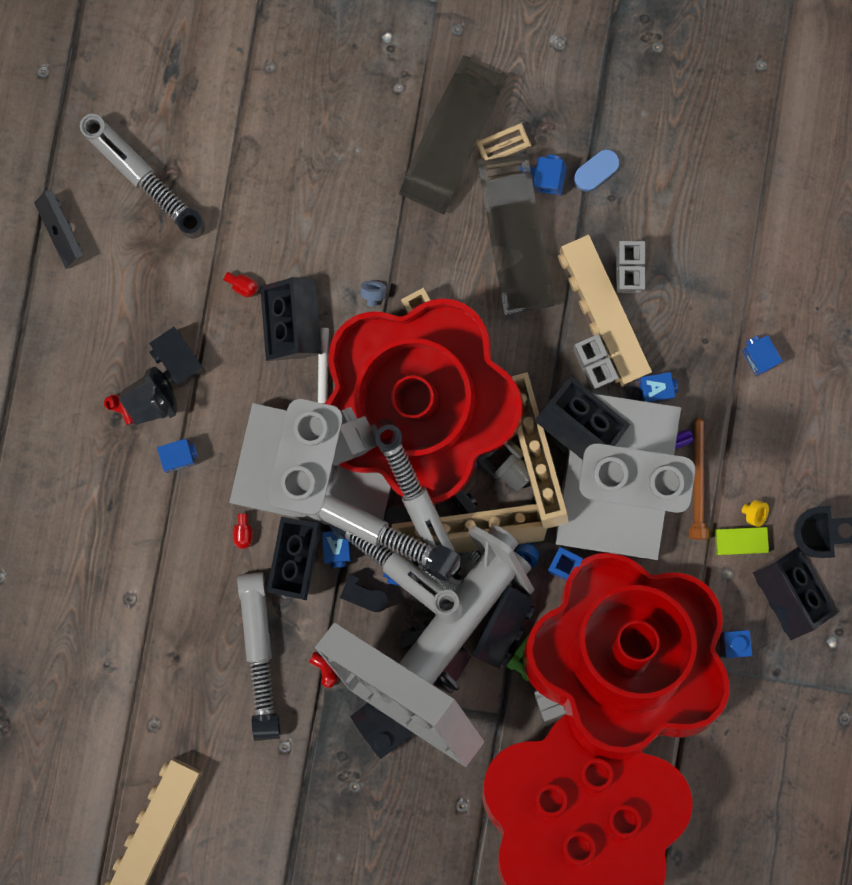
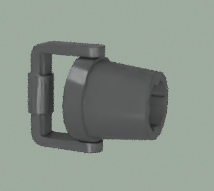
[479,440,530,491]

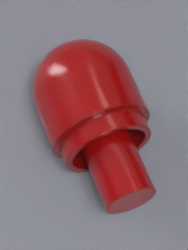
[223,271,258,298]
[233,513,253,549]

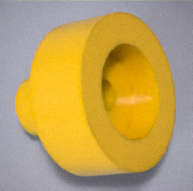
[742,500,769,527]

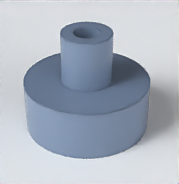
[360,281,386,307]

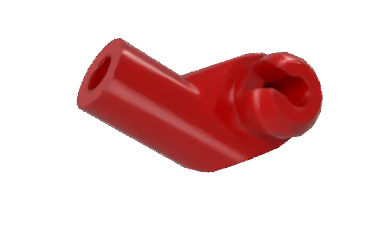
[104,395,134,425]
[309,651,338,688]

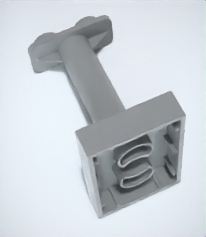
[553,394,695,560]
[229,399,391,526]
[315,525,534,767]

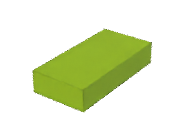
[715,527,769,555]

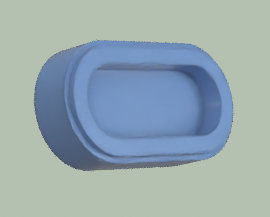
[574,150,619,192]

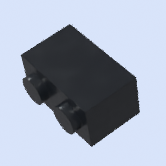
[149,326,205,388]

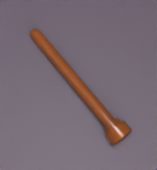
[689,418,709,540]

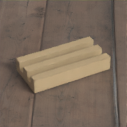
[476,123,531,166]

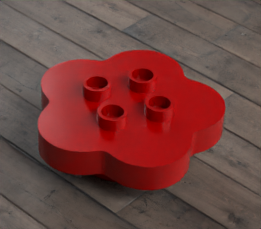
[325,299,524,503]
[523,553,730,760]
[482,714,693,885]

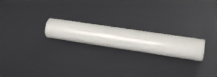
[318,328,329,404]

